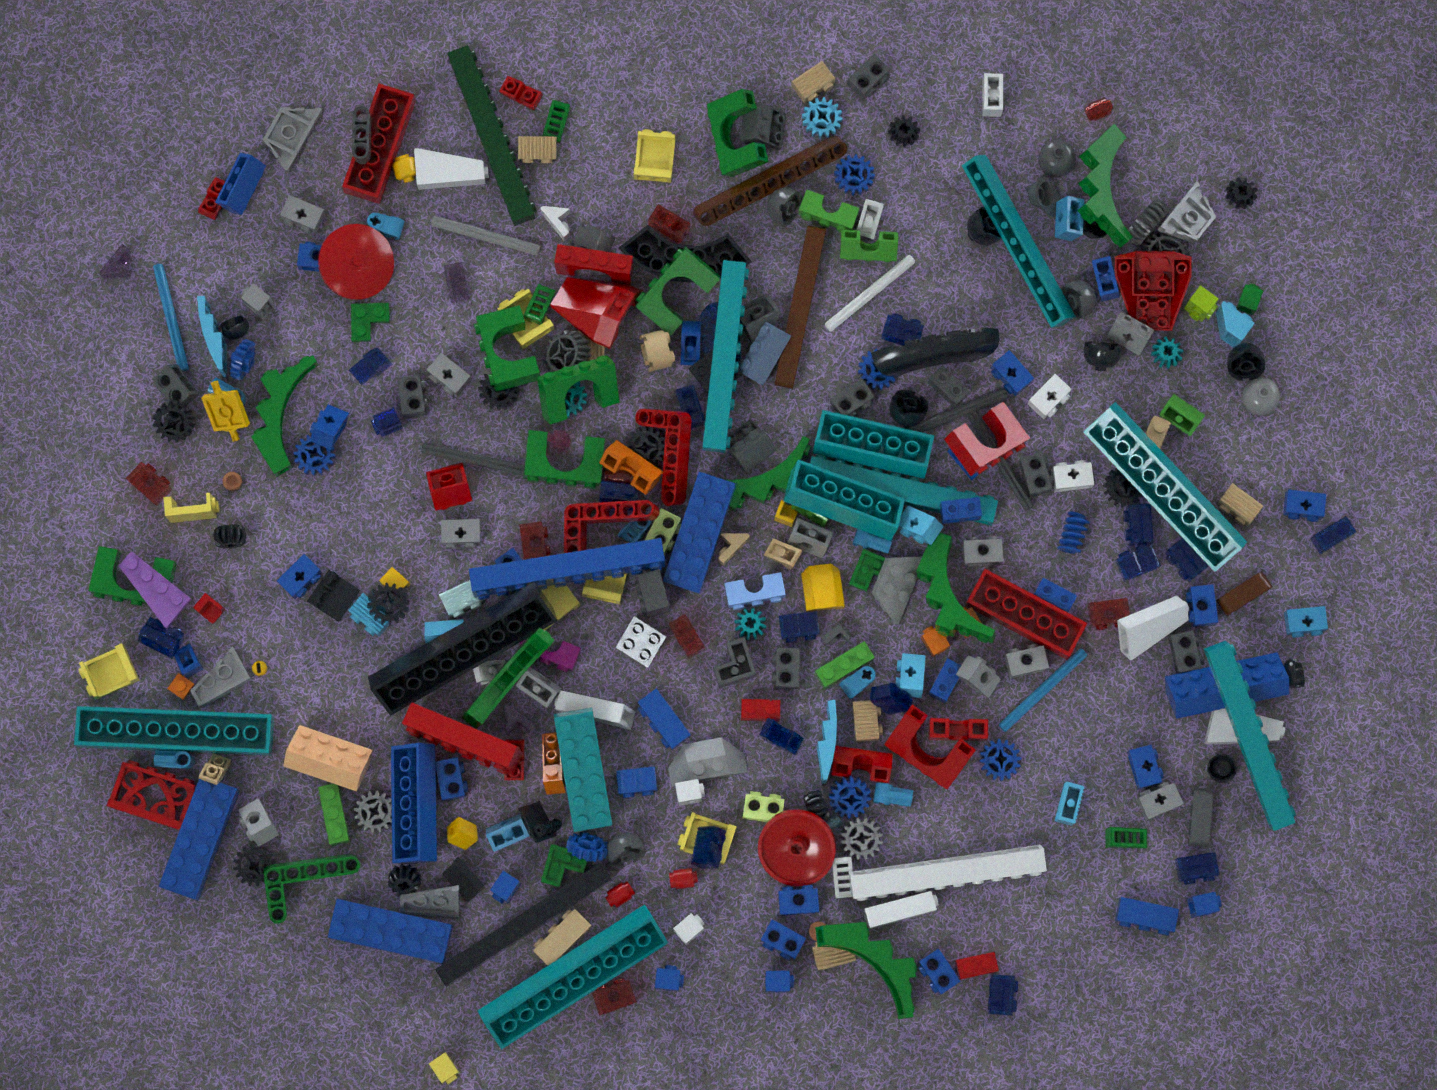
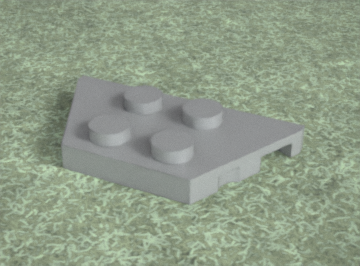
[263,107,323,173]
[1157,181,1216,243]
[872,556,922,625]

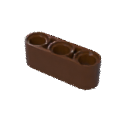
[1216,571,1273,616]

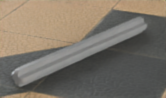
[431,216,540,255]

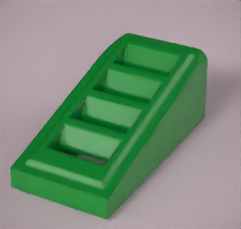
[542,100,571,143]
[524,284,556,325]
[1105,827,1147,849]

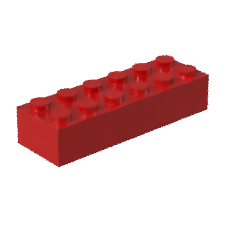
[342,83,416,204]
[965,569,1087,660]
[402,702,523,776]

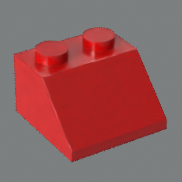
[426,462,473,511]

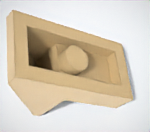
[718,533,750,566]
[764,539,802,570]

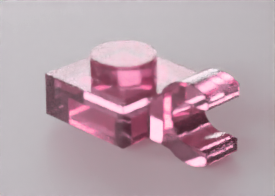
[547,430,571,453]

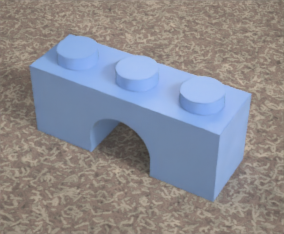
[724,572,786,610]

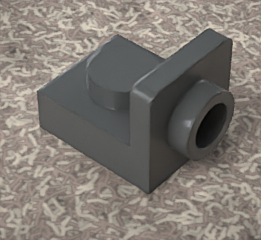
[820,624,851,646]

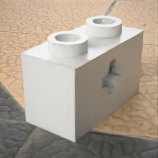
[982,73,1003,117]
[1027,374,1072,419]
[1051,460,1094,492]
[675,779,705,806]
[673,913,704,945]

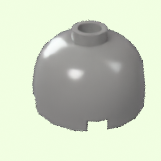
[1241,377,1280,416]

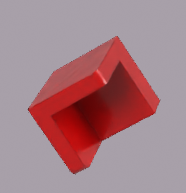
[193,593,225,624]

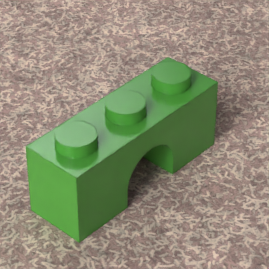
[798,189,860,233]
[840,229,898,262]
[814,641,875,690]
[318,784,351,846]

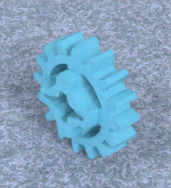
[802,97,843,139]

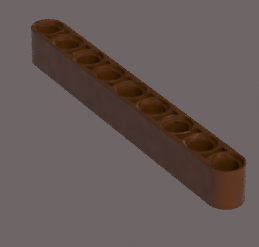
[693,136,848,226]
[774,225,826,389]

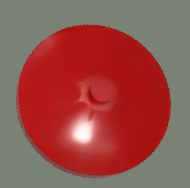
[318,224,394,300]
[758,809,836,886]

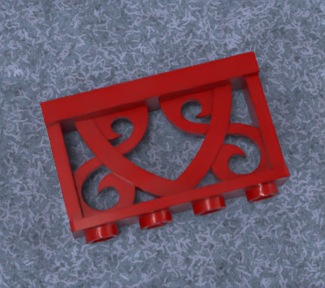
[106,760,196,830]

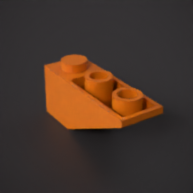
[542,732,566,795]

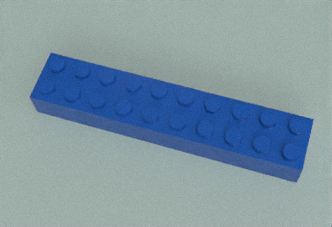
[469,538,665,600]

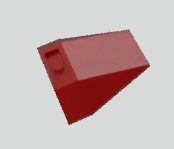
[1115,251,1192,331]
[550,277,643,349]

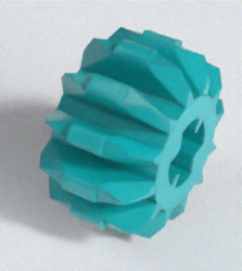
[1151,336,1184,369]
[734,608,767,641]

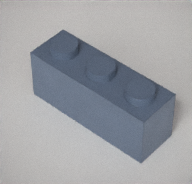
[738,322,791,385]

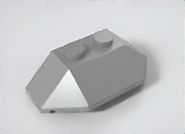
[668,737,748,787]

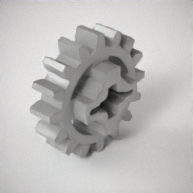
[354,791,392,834]
[841,818,883,860]

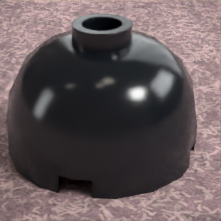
[967,207,1001,246]
[1084,341,1122,371]
[1227,343,1265,381]
[889,390,929,427]

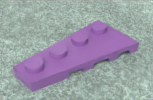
[119,551,192,629]

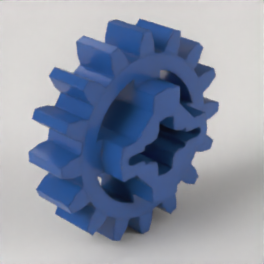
[834,154,875,196]
[229,339,256,381]
[858,349,898,391]
[293,435,336,476]
[979,739,1022,781]
[828,776,871,819]
[566,832,608,862]

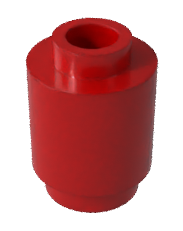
[669,868,698,890]
[605,881,635,908]

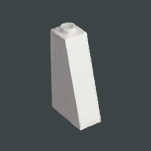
[414,148,489,190]
[1117,596,1189,660]
[555,690,635,730]
[1204,708,1285,744]
[863,891,939,930]

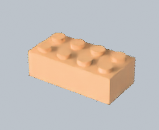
[283,725,373,791]

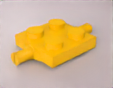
[201,381,250,442]

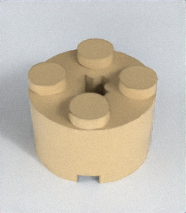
[640,330,675,372]

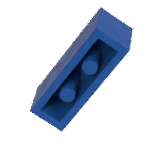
[215,153,266,215]
[637,688,691,750]
[1115,897,1179,936]

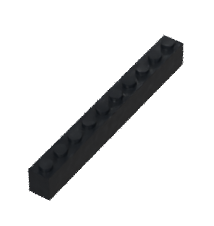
[435,863,612,987]

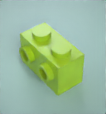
[1184,285,1219,322]

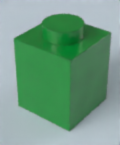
[1236,284,1264,315]

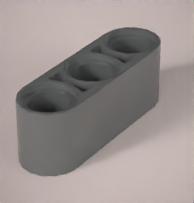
[352,106,372,164]
[1188,789,1213,847]

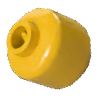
[392,154,416,183]

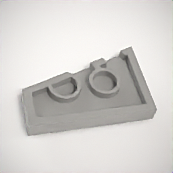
[190,646,251,709]
[400,885,460,917]

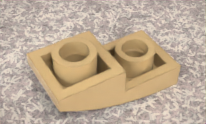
[198,753,231,785]

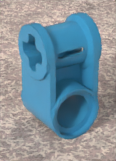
[367,212,405,240]
[617,512,652,543]
[838,666,876,700]

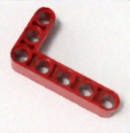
[635,409,692,506]
[564,500,660,553]

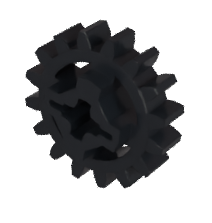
[478,374,520,411]
[153,401,195,443]
[627,426,665,466]
[1103,468,1143,508]
[367,583,409,625]
[233,844,276,886]

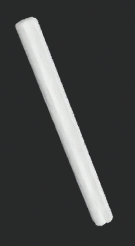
[825,255,915,332]

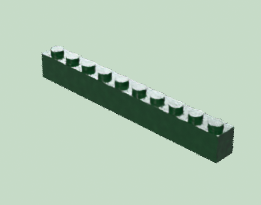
[447,45,537,226]

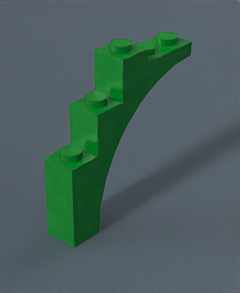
[1077,124,1133,248]
[251,355,319,478]
[724,436,811,512]
[916,533,996,643]
[461,628,554,729]
[815,922,917,1019]

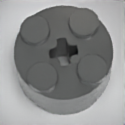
[572,223,616,252]

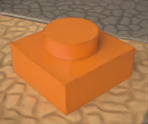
[167,673,195,700]

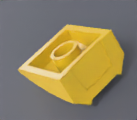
[801,563,845,613]

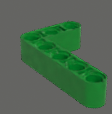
[263,853,360,924]

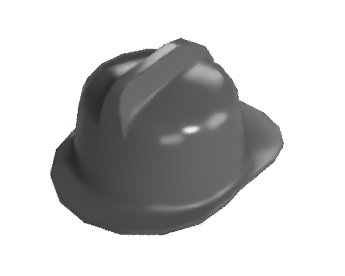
[1025,176,1061,216]

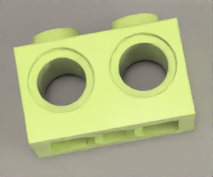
[644,508,682,555]
[743,791,785,822]

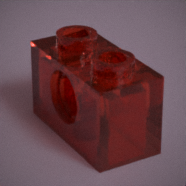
[648,204,690,244]
[126,462,172,506]
[519,521,551,560]
[1087,598,1130,631]
[669,614,705,659]
[592,978,637,1016]

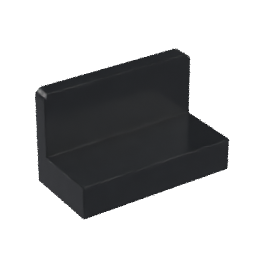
[443,857,485,902]

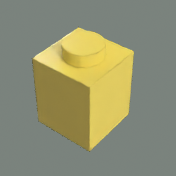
[429,1052,460,1084]

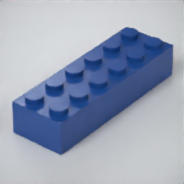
[663,472,737,593]
[1165,652,1289,719]
[391,743,437,864]
[158,779,240,901]
[328,899,453,964]

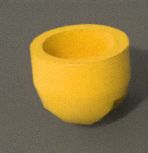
[252,660,268,676]

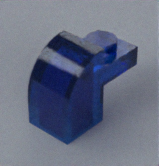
[349,348,392,386]
[759,718,804,755]

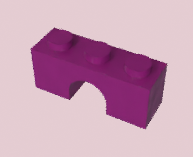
[519,640,581,673]

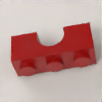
[928,718,988,741]
[831,746,893,783]

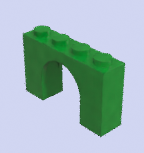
[707,89,769,177]
[636,246,720,336]
[473,305,540,391]
[537,355,620,425]
[523,430,605,489]
[88,546,177,608]

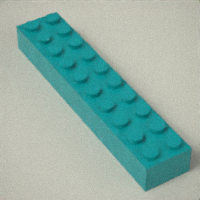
[1083,402,1247,572]
[74,706,274,756]
[477,904,668,1050]

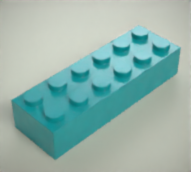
[813,410,935,479]
[783,459,905,541]
[554,707,612,832]

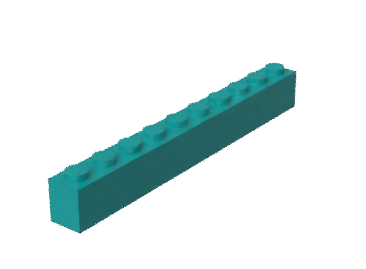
[961,155,1076,328]
[702,260,749,453]
[810,455,998,526]
[1204,641,1296,831]

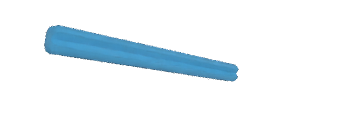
[153,264,189,372]
[999,648,1087,732]

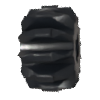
[888,115,920,148]
[1225,177,1257,209]
[213,524,247,549]
[803,790,831,821]
[388,863,421,896]

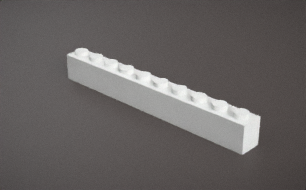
[848,845,1047,901]

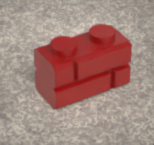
[741,699,780,722]
[955,952,999,980]

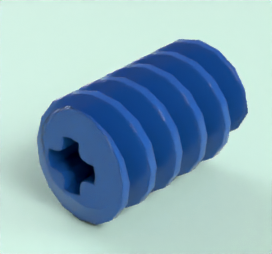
[1057,511,1090,554]

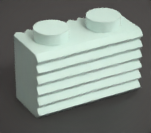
[439,580,484,618]

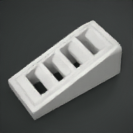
[832,857,853,899]

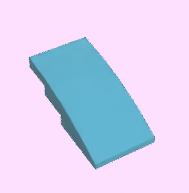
[197,296,228,378]
[816,700,837,784]

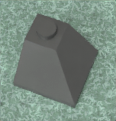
[740,294,781,343]

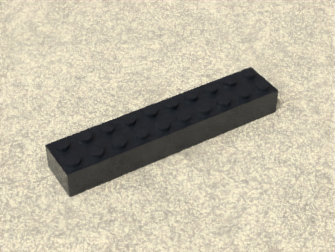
[368,582,558,716]

